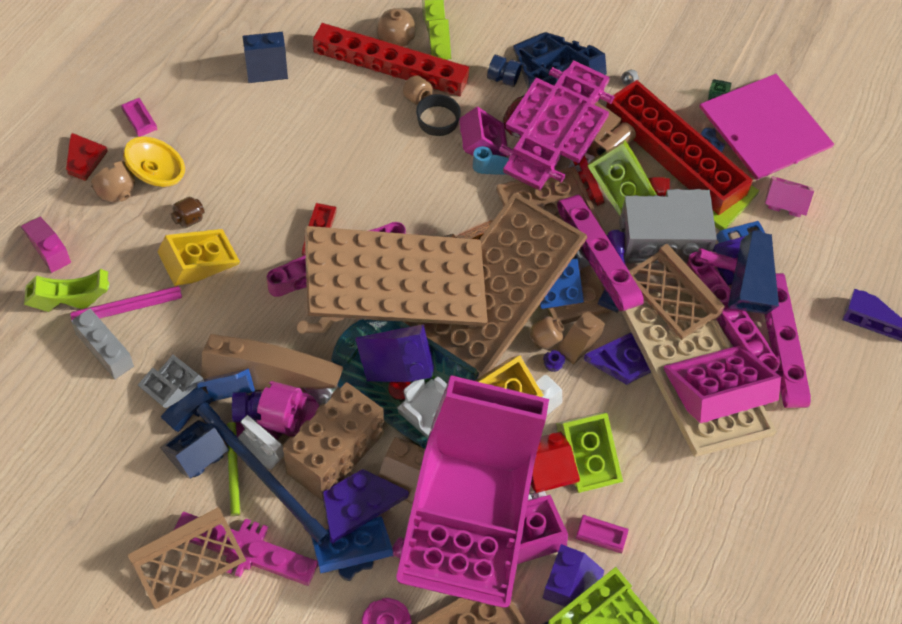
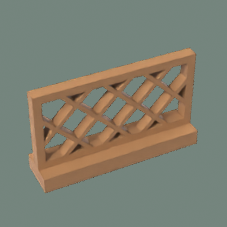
[629,244,725,340]
[127,507,246,609]

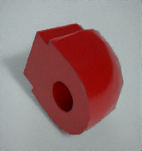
[648,177,670,197]

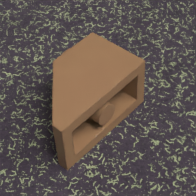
[557,310,605,365]

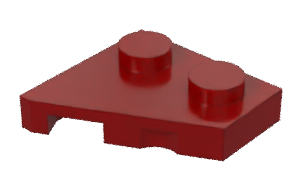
[66,133,108,181]

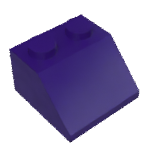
[542,544,605,607]

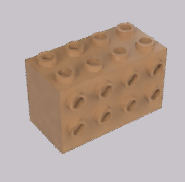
[283,382,384,501]

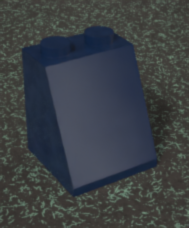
[242,31,288,83]

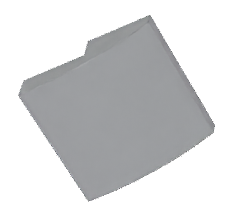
[138,354,203,408]

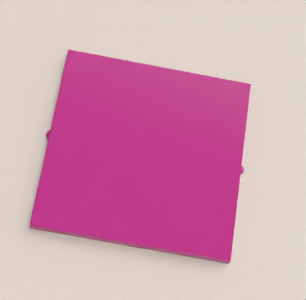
[699,74,834,180]

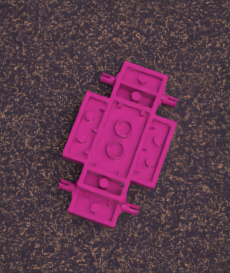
[499,60,614,191]

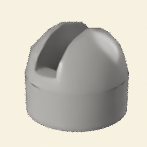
[621,69,639,86]

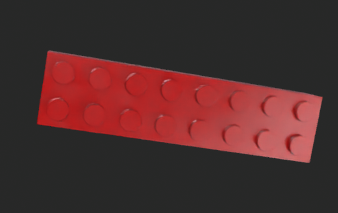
[606,80,753,216]

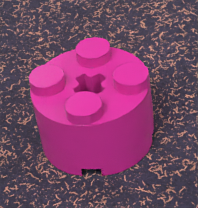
[257,381,307,434]

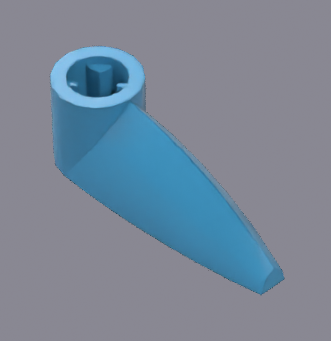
[472,146,509,175]

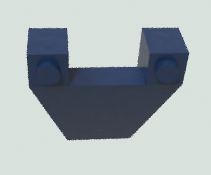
[513,32,607,89]

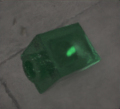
[707,79,732,101]

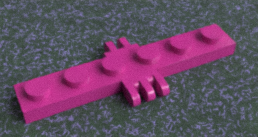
[173,511,318,586]

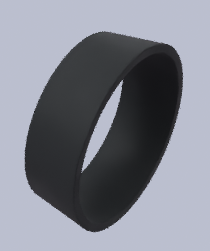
[416,94,461,136]

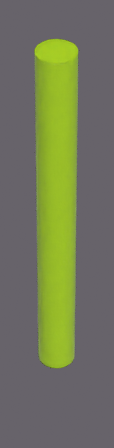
[227,422,240,516]

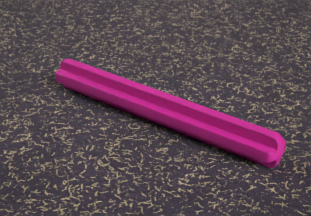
[70,286,182,320]

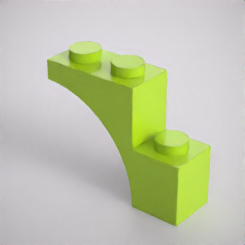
[422,0,452,60]
[24,269,109,312]

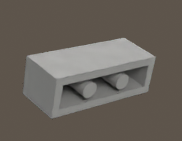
[71,308,134,379]

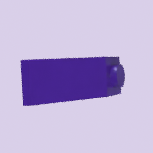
[842,289,902,341]

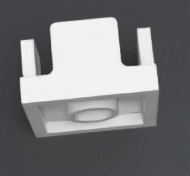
[397,376,447,439]

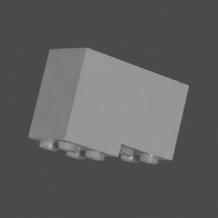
[619,189,717,263]

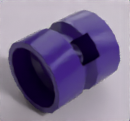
[232,392,262,422]

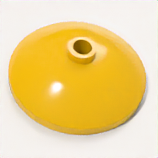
[123,137,185,187]

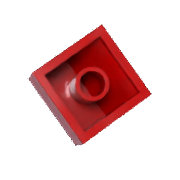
[531,431,580,493]

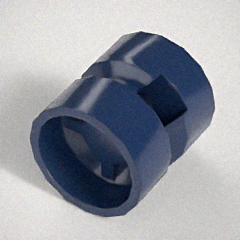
[487,54,522,87]

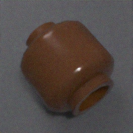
[171,196,205,228]

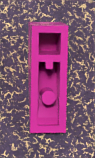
[21,216,71,273]

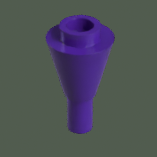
[606,230,625,264]

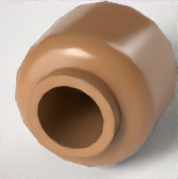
[403,76,433,105]
[530,316,564,349]

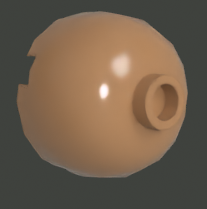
[377,8,416,47]
[91,161,135,202]

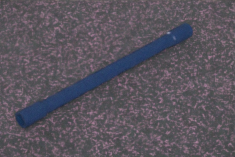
[197,403,329,544]

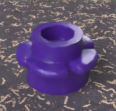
[543,350,565,372]

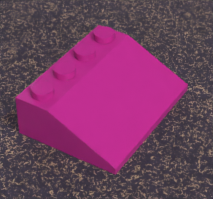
[664,345,781,423]

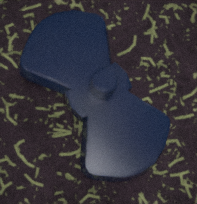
[700,128,725,152]
[338,561,374,581]

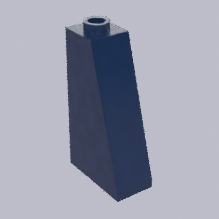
[728,230,779,314]

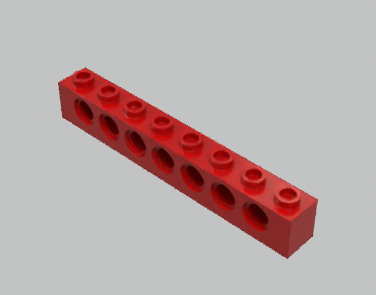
[313,23,469,97]

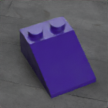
[356,325,434,382]

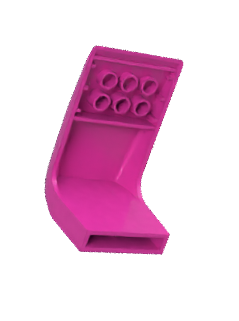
[396,376,549,608]

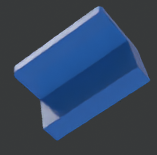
[197,369,255,401]

